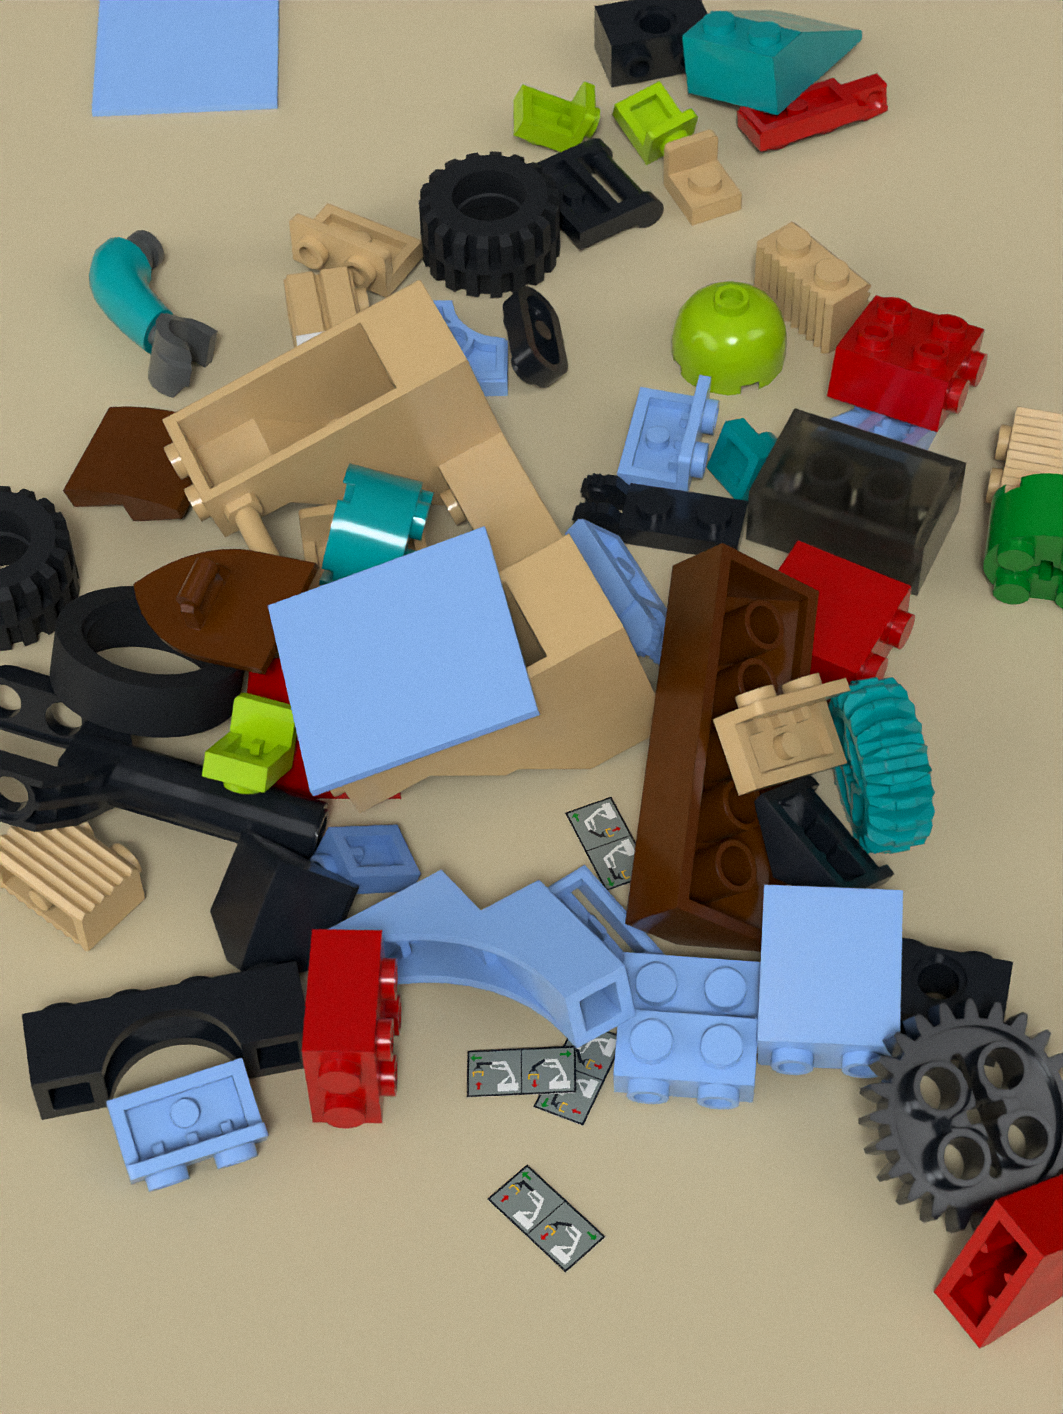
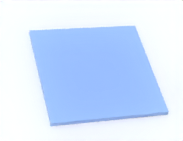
[92,0,279,117]
[268,526,540,796]

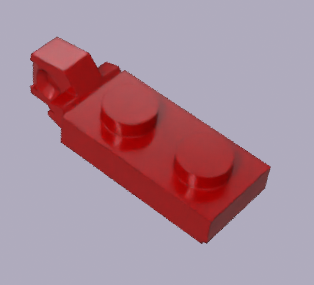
[737,73,888,152]

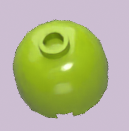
[672,281,787,396]

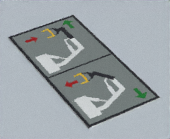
[565,797,636,891]
[533,1031,617,1126]
[467,1046,576,1098]
[487,1165,605,1273]

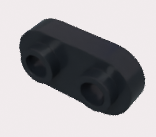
[503,286,568,388]

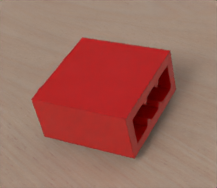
[827,295,988,432]
[778,540,915,703]
[301,929,402,1129]

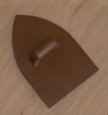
[133,549,319,675]

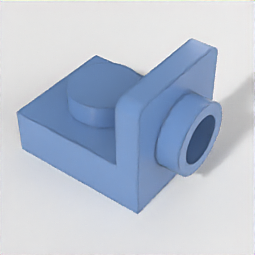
[309,825,421,894]

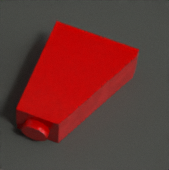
[934,1174,1063,1349]

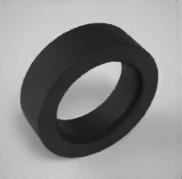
[50,586,244,738]

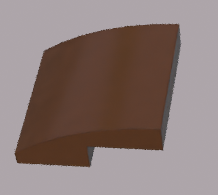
[63,406,193,521]

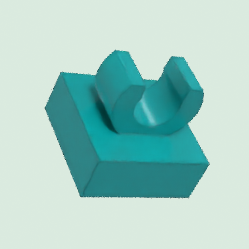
[707,418,786,503]

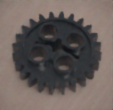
[858,999,1063,1233]

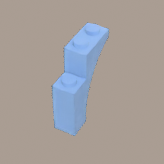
[329,870,636,1048]

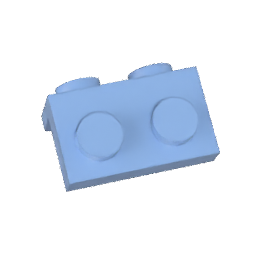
[617,375,720,491]
[106,1058,269,1192]

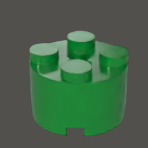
[983,473,1063,609]

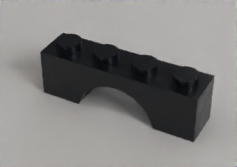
[22,961,305,1120]

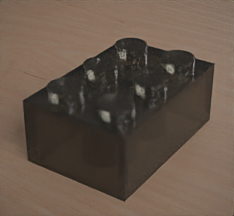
[746,408,966,596]

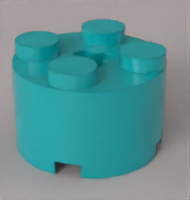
[319,463,434,586]

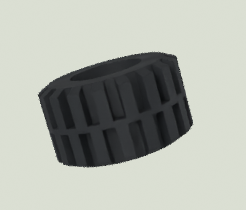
[419,151,560,298]
[0,486,80,651]

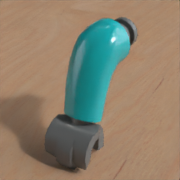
[89,230,218,398]

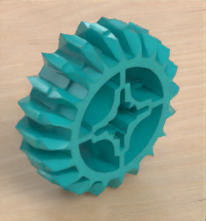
[828,677,935,854]

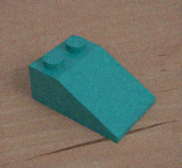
[682,10,862,115]

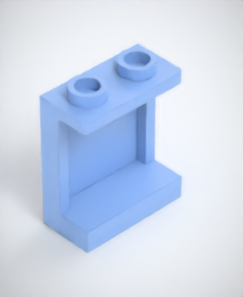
[757,885,903,1078]

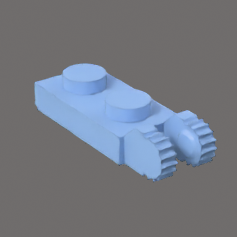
[565,518,667,665]

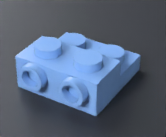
[613,952,761,1110]

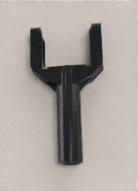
[0,665,329,860]

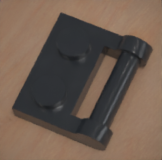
[537,138,664,250]

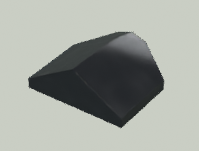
[754,775,894,889]
[210,829,359,973]

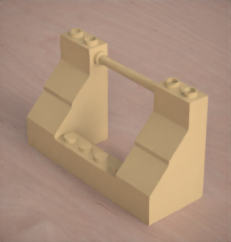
[162,280,655,814]

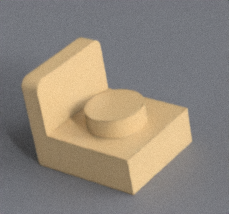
[663,129,742,226]

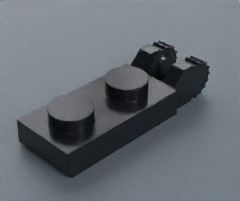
[572,473,749,555]

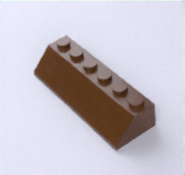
[625,543,819,952]

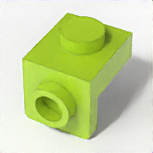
[513,81,600,152]
[612,81,698,165]
[202,693,297,794]

